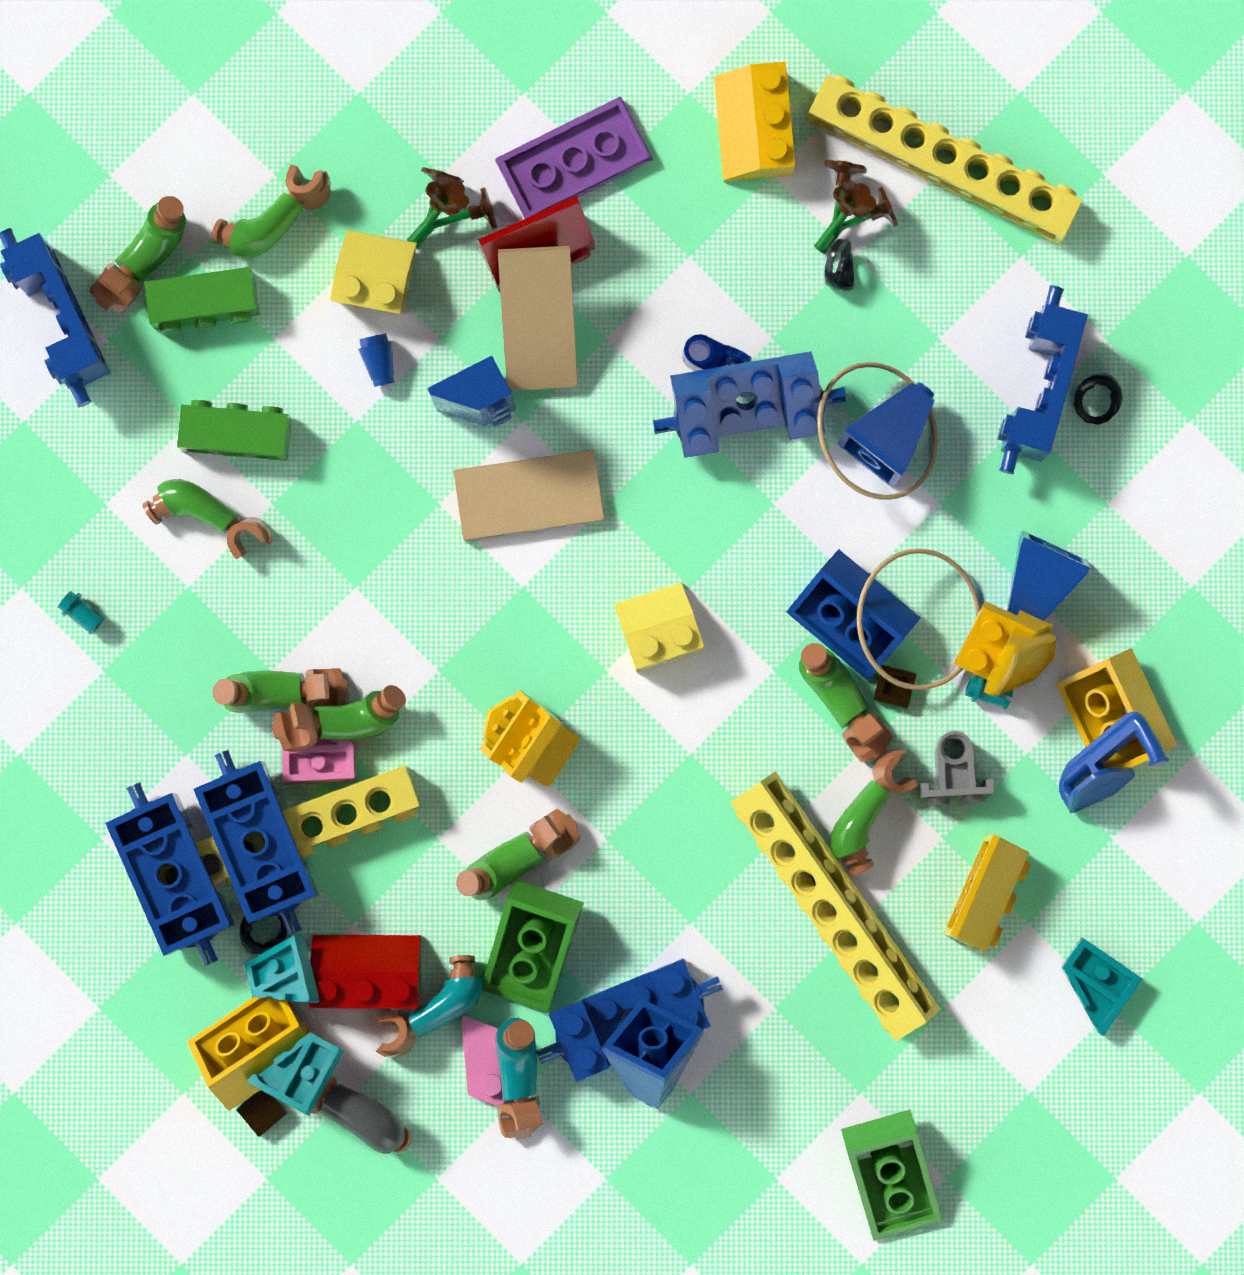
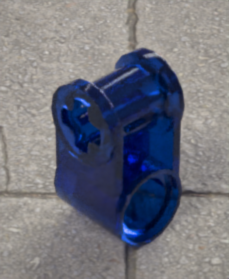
[682,334,752,371]

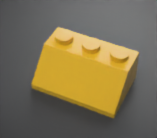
[714,61,795,182]
[1056,648,1178,768]
[943,834,1031,952]
[187,997,310,1111]

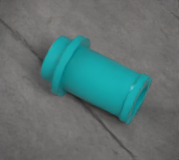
[58,591,105,635]
[965,675,1013,710]

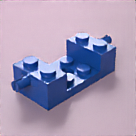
[0,228,111,408]
[997,285,1088,475]
[653,351,846,458]
[193,750,320,935]
[105,782,235,967]
[536,958,723,1082]

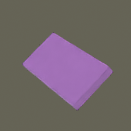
[495,96,653,219]

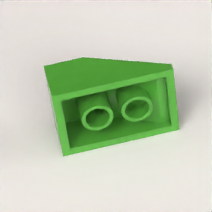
[483,879,585,1013]
[841,1109,943,1241]

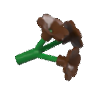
[814,160,898,254]
[407,167,498,249]

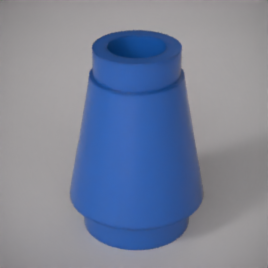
[358,333,395,387]

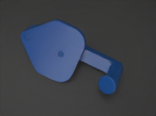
[1059,712,1169,814]

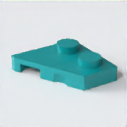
[244,935,319,1003]
[1061,937,1142,1036]
[247,1032,344,1116]

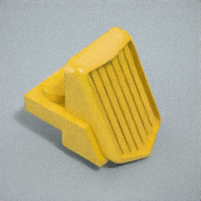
[954,601,1056,696]
[479,689,579,786]

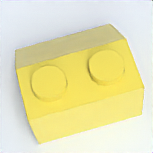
[330,230,417,314]
[614,582,704,672]

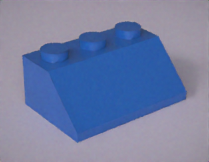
[427,356,516,427]
[786,549,921,681]

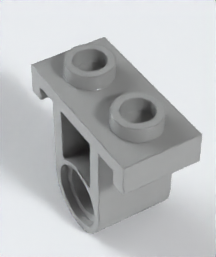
[918,731,994,805]

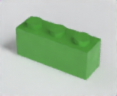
[144,267,260,334]
[177,400,292,461]

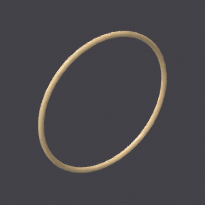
[817,362,938,500]
[857,548,981,690]

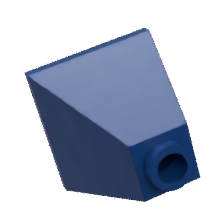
[837,382,935,488]
[1007,530,1090,621]
[602,999,704,1109]

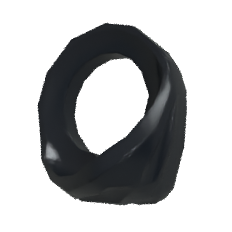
[824,238,854,291]
[1074,373,1123,425]
[239,916,288,954]

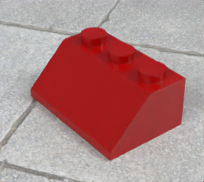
[478,196,595,292]
[308,935,421,1009]

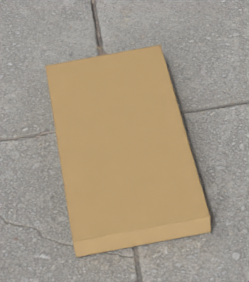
[498,246,578,391]
[453,450,604,541]

